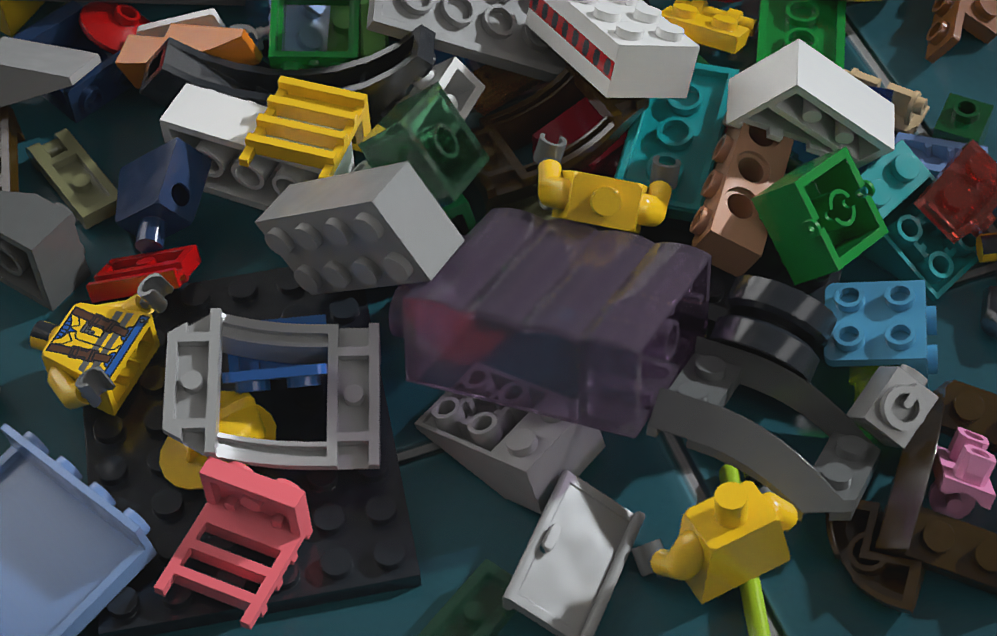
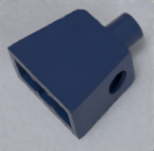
[115,137,212,253]

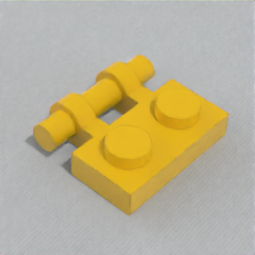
[662,0,758,54]

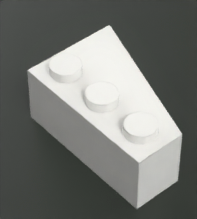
[726,39,894,169]

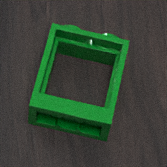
[268,0,361,70]

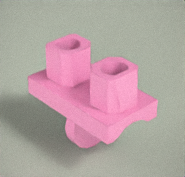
[928,427,997,519]

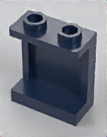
[12,0,133,123]

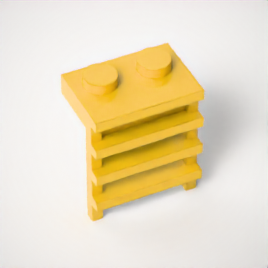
[238,76,372,179]

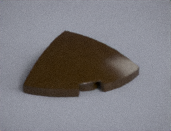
[825,500,926,615]

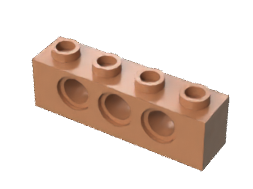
[689,112,794,277]

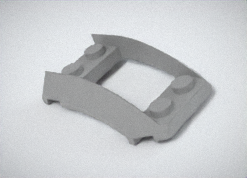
[162,308,381,470]

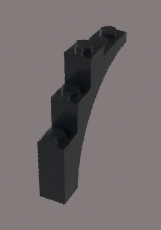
[139,24,436,139]

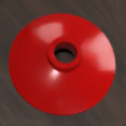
[78,1,151,54]

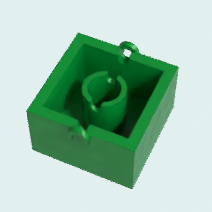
[751,146,889,285]

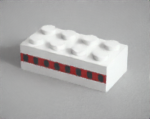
[525,0,700,98]

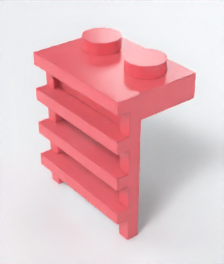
[153,456,313,630]

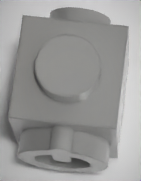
[846,364,939,448]

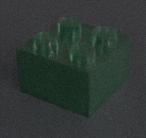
[358,82,490,208]

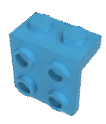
[824,280,938,389]

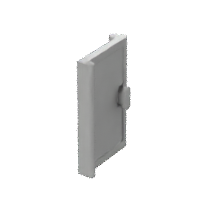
[502,470,645,636]

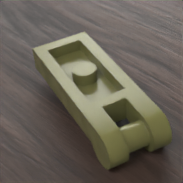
[26,128,118,229]

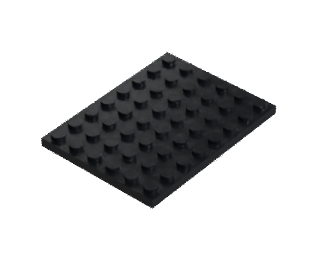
[75,267,422,636]

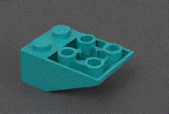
[860,139,983,301]

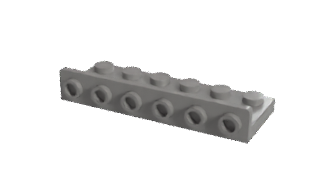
[366,0,566,83]

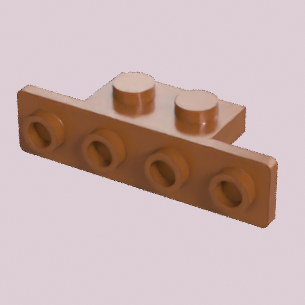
[925,0,997,63]

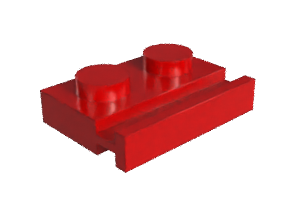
[86,244,202,303]

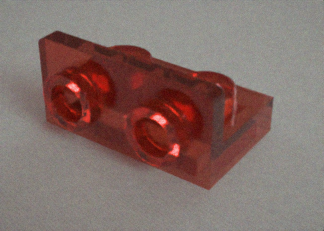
[913,139,997,244]

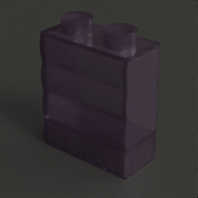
[389,208,712,439]

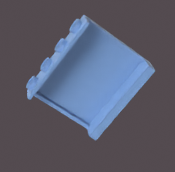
[0,423,158,636]

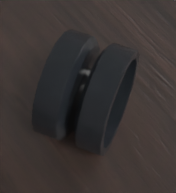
[709,275,837,383]

